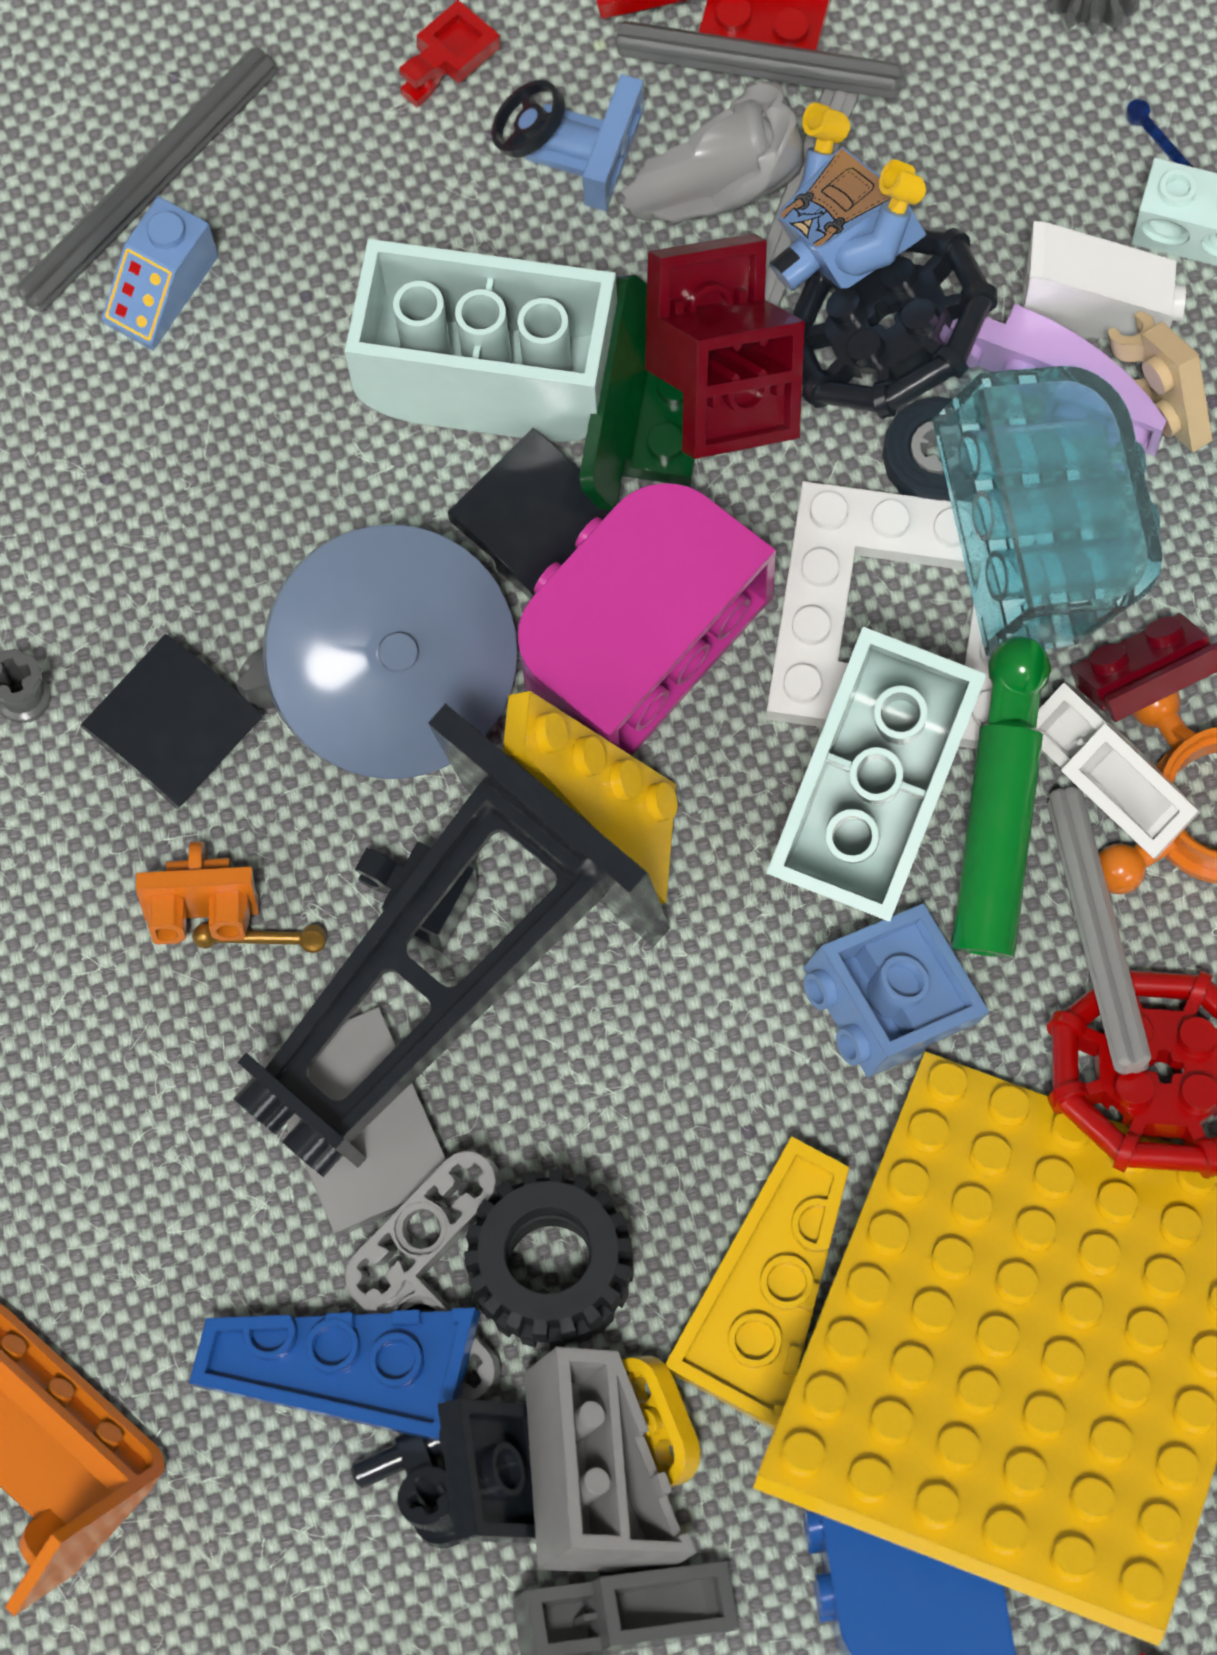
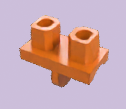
[136,841,259,945]

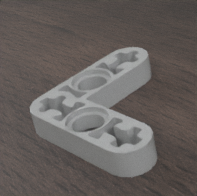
[345,1151,502,1400]

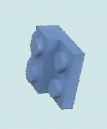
[803,903,989,1078]

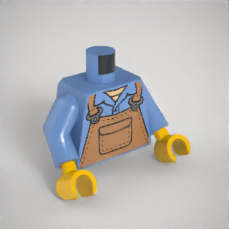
[769,102,926,291]

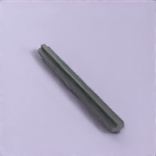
[16,47,276,312]

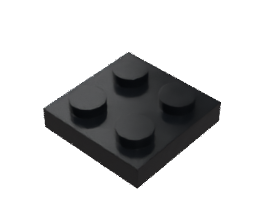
[437,1398,536,1544]

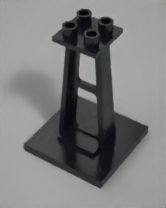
[233,703,670,1178]

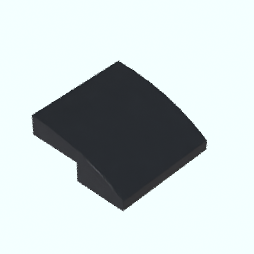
[448,428,611,599]
[80,633,263,809]

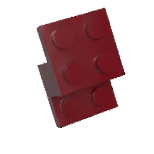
[645,233,805,459]

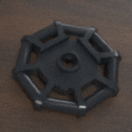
[792,228,998,419]

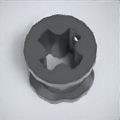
[0,649,51,724]

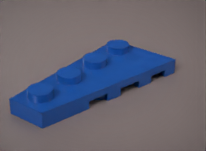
[189,1308,480,1441]

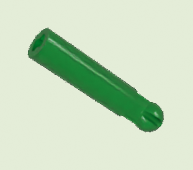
[951,636,1051,958]

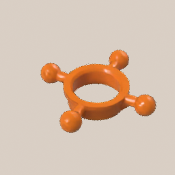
[1099,692,1217,895]

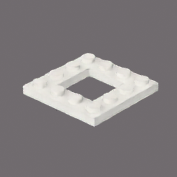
[766,481,1049,749]

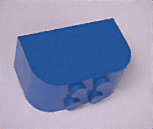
[802,1508,1016,1655]

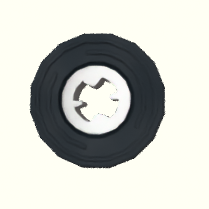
[882,396,994,503]

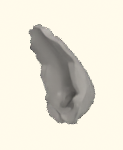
[621,81,804,224]

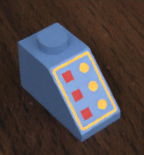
[101,196,218,351]

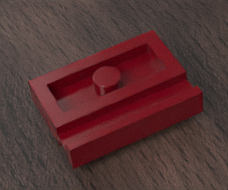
[1070,613,1217,722]

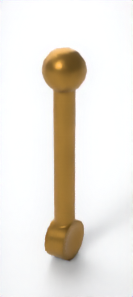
[192,924,326,953]

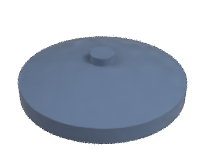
[263,525,517,779]

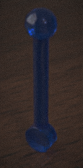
[1126,99,1193,167]

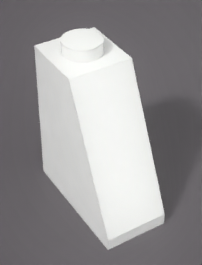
[1022,221,1186,339]

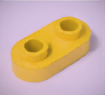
[622,1355,701,1487]

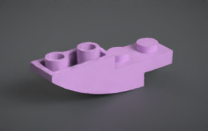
[939,303,1167,456]

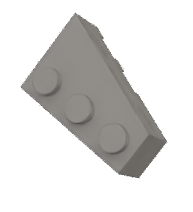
[524,1347,697,1573]

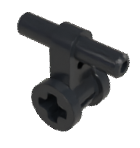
[350,1434,462,1549]

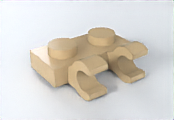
[1108,311,1213,453]

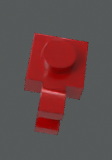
[399,0,500,108]

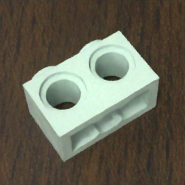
[1132,158,1217,266]

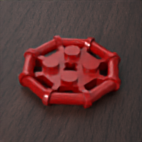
[1046,970,1217,1179]

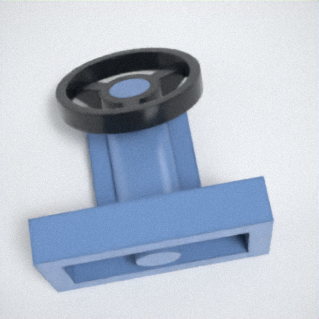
[491,74,644,211]

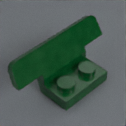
[580,274,695,511]

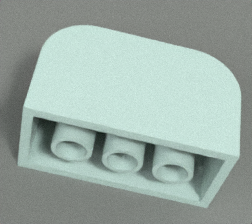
[345,239,617,442]
[767,627,987,922]

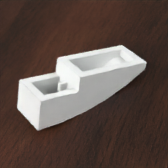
[1036,683,1200,859]

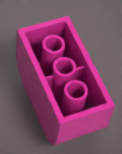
[518,483,776,756]

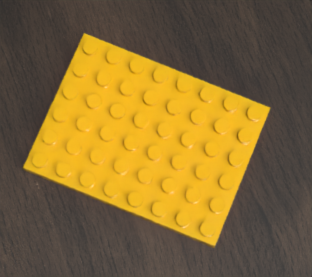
[753,1051,1217,1646]

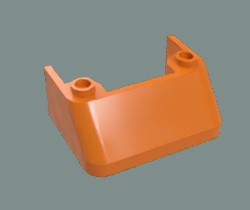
[0,1304,165,1617]

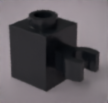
[355,841,479,953]

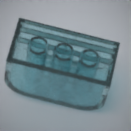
[932,366,1162,656]

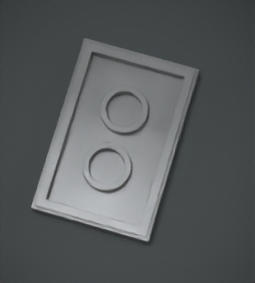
[259,1007,446,1238]

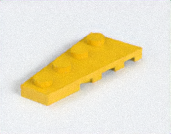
[503,691,678,904]
[665,1136,850,1431]

